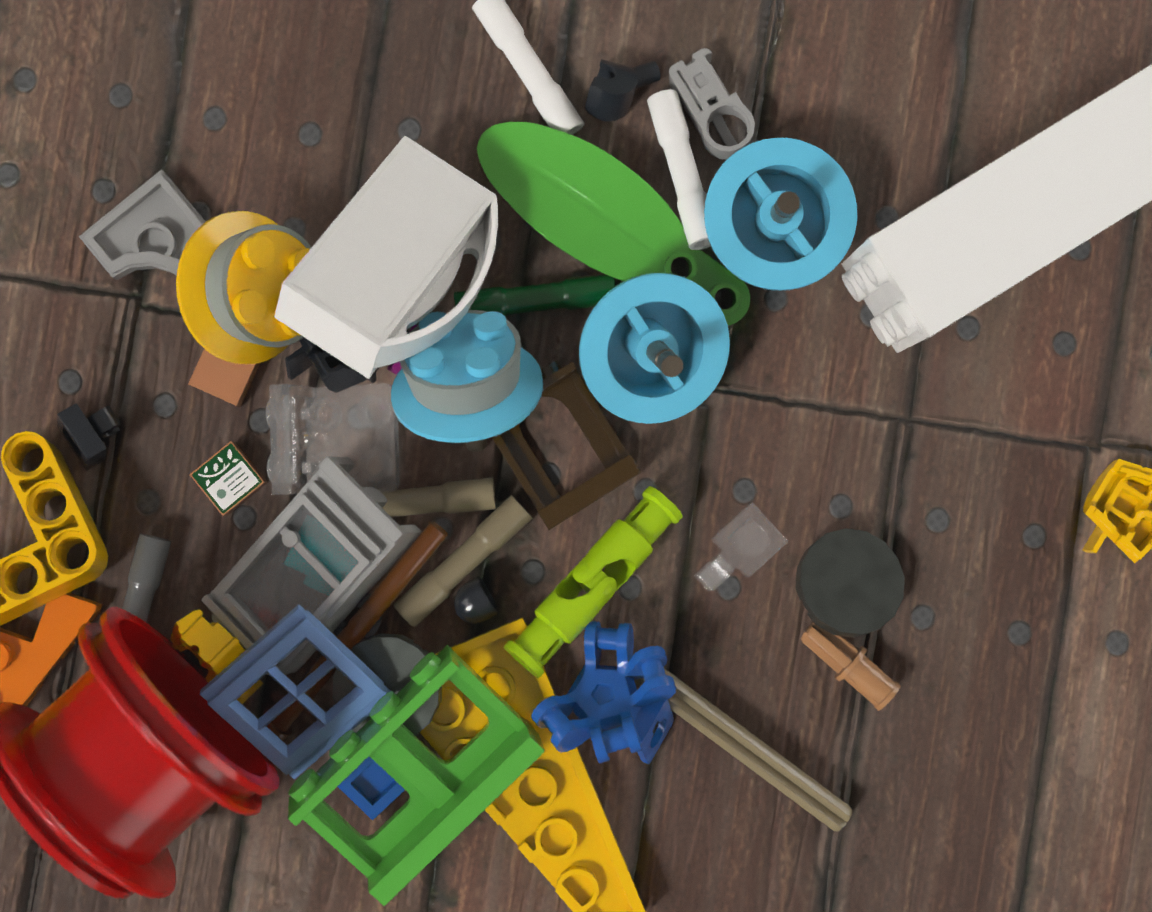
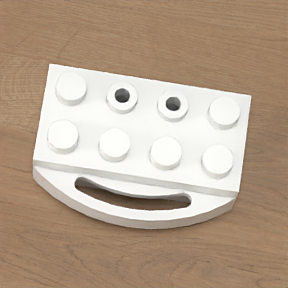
[274,136,498,379]

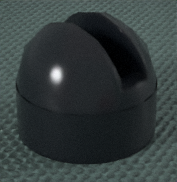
[454,576,499,624]

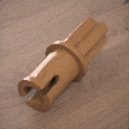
[801,622,901,711]

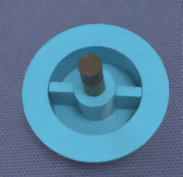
[704,138,858,291]
[579,273,730,424]

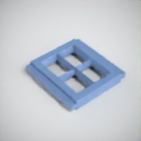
[200,604,390,779]

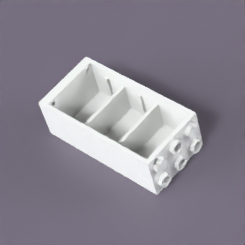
[842,64,1152,353]

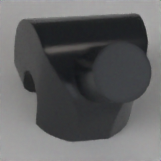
[585,59,661,122]

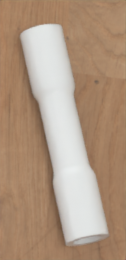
[472,0,585,135]
[647,89,711,250]

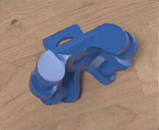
[531,621,676,764]

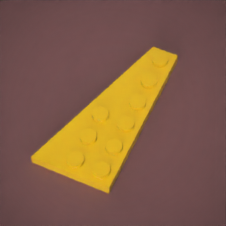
[420,617,646,912]

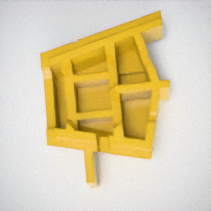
[1082,459,1152,563]
[170,610,263,704]

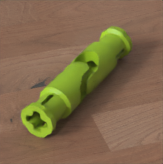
[504,486,683,678]

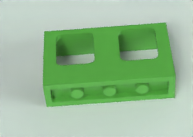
[288,645,545,906]

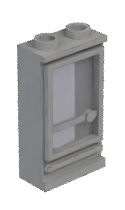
[201,456,422,675]

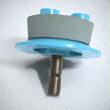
[391,310,543,452]

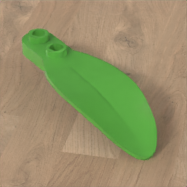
[477,122,750,325]

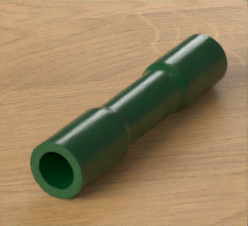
[454,274,615,317]

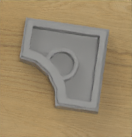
[79,169,206,280]

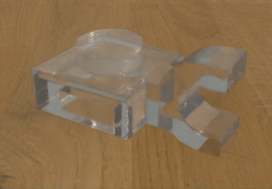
[693,502,788,591]

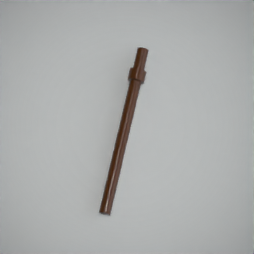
[266,521,448,742]

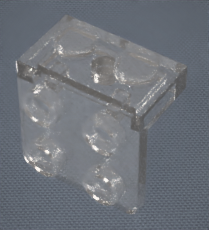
[266,383,400,495]

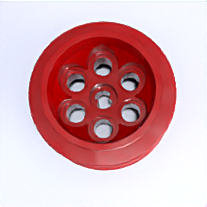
[0,607,280,899]

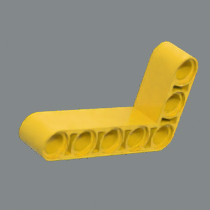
[0,431,108,626]

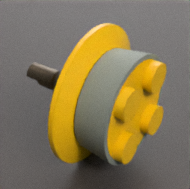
[176,211,312,364]

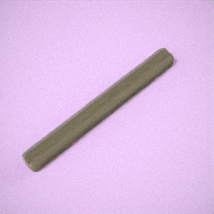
[634,668,853,832]

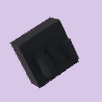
[57,403,121,471]

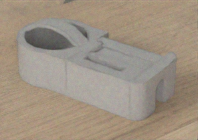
[669,48,755,160]

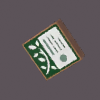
[189,441,268,516]

